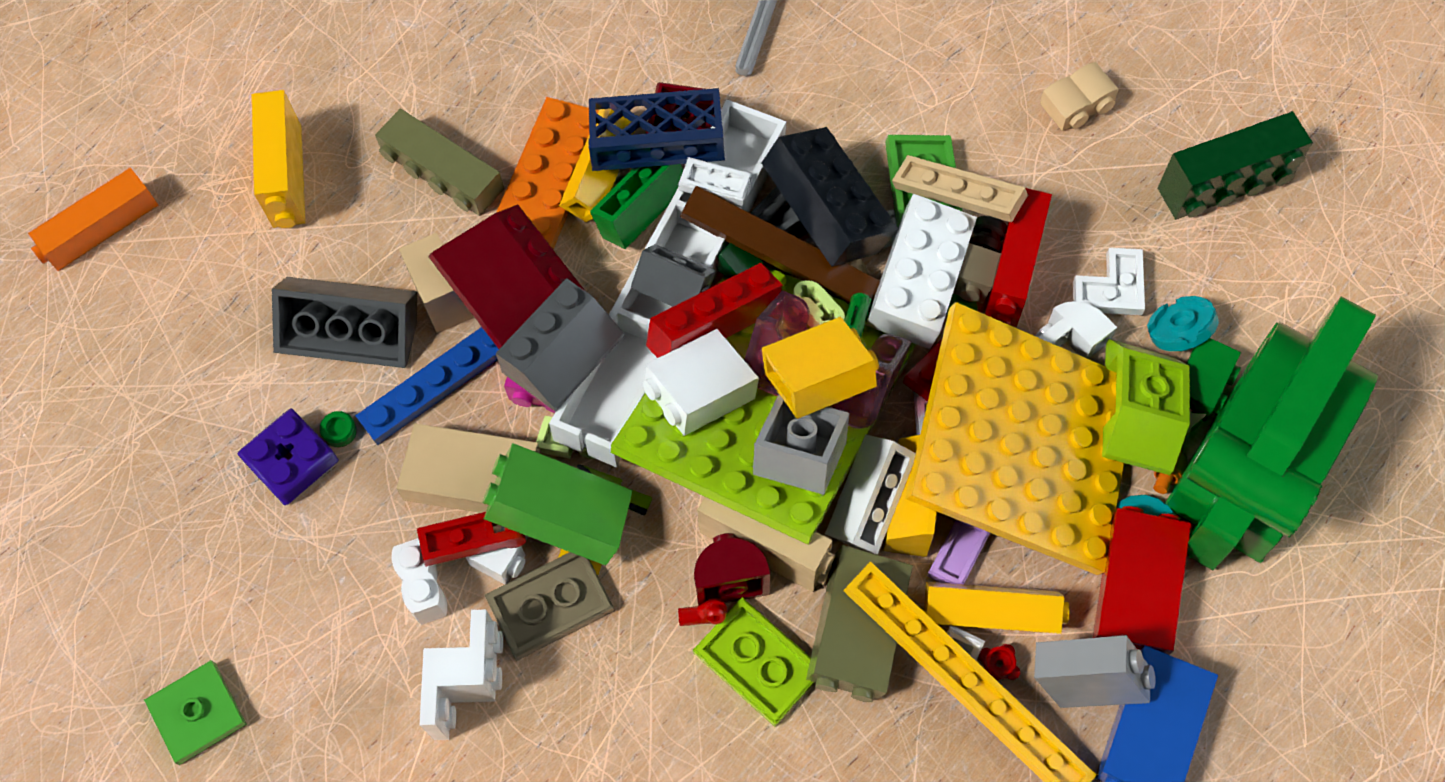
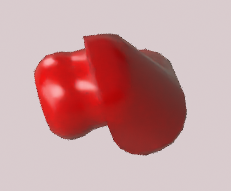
[678,598,727,626]

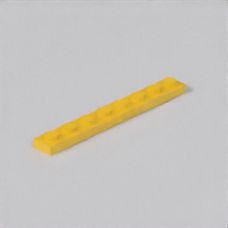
[843,561,1096,782]

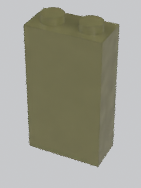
[806,545,913,702]

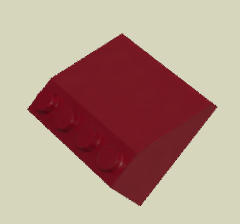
[428,204,585,349]

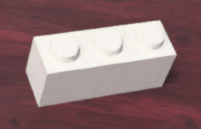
[825,434,916,555]

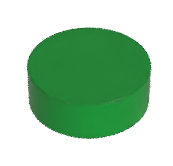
[320,411,357,448]

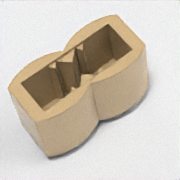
[1040,62,1119,131]

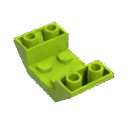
[1102,339,1190,475]

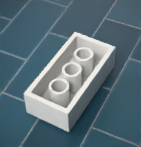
[865,194,977,349]

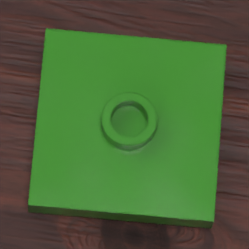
[144,660,247,765]

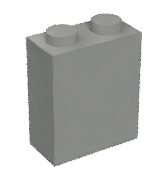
[1034,635,1155,708]

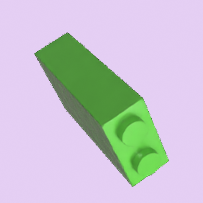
[482,443,633,566]

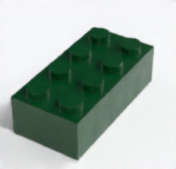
[1157,111,1313,220]

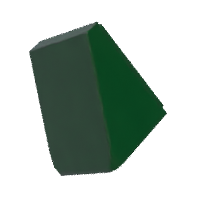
[717,243,764,278]

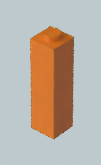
[28,167,159,271]

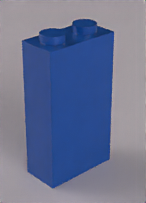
[1095,645,1218,782]

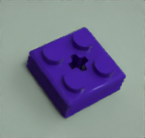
[237,408,339,506]

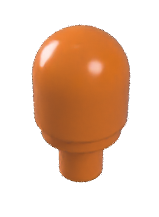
[1153,451,1187,494]

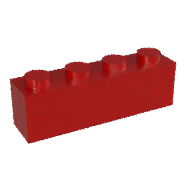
[646,263,783,358]

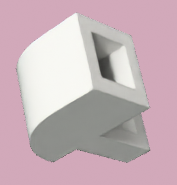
[1036,301,1117,359]

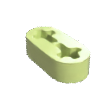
[791,280,845,328]

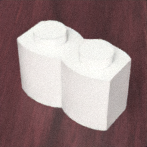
[392,538,447,625]

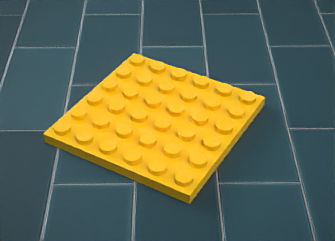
[905,302,1124,575]

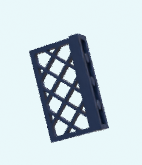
[588,88,725,171]

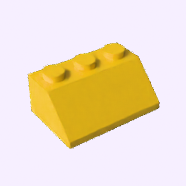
[884,435,937,557]

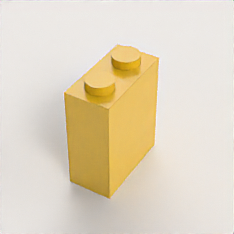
[762,316,879,419]

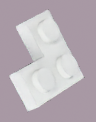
[1073,248,1145,315]

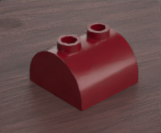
[694,533,770,605]

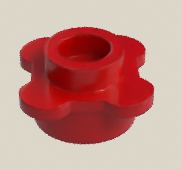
[979,644,1020,681]

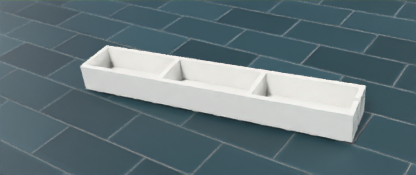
[549,100,786,467]

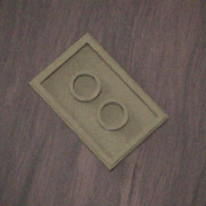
[485,552,615,661]

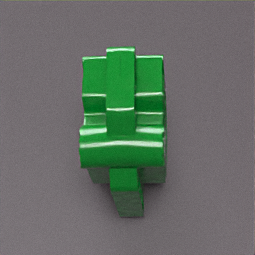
[1165,296,1378,571]

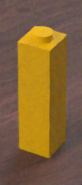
[559,109,636,222]
[924,582,1069,634]

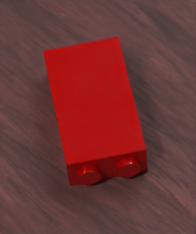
[985,188,1052,328]
[1092,506,1191,655]

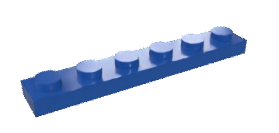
[355,327,499,445]

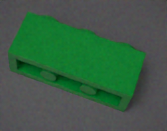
[590,164,683,249]

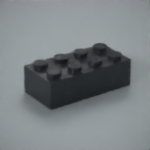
[761,127,899,267]

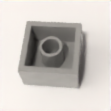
[753,394,849,495]

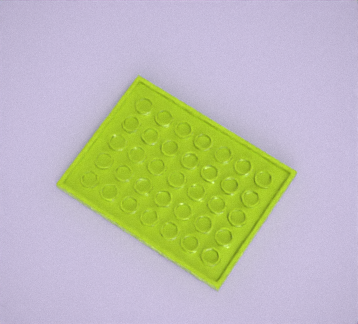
[610,265,917,545]

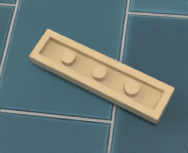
[892,155,1028,222]

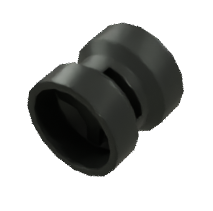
[969,216,1007,253]

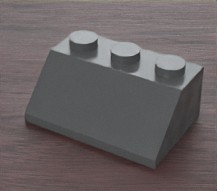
[496,278,624,412]

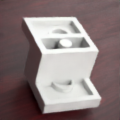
[420,609,503,740]

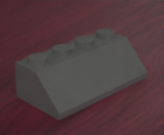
[272,277,417,368]

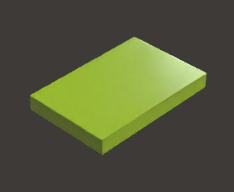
[693,597,815,727]

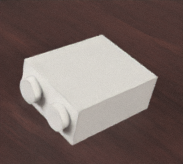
[643,329,759,436]

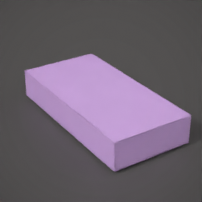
[927,519,990,584]

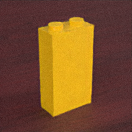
[251,90,306,228]

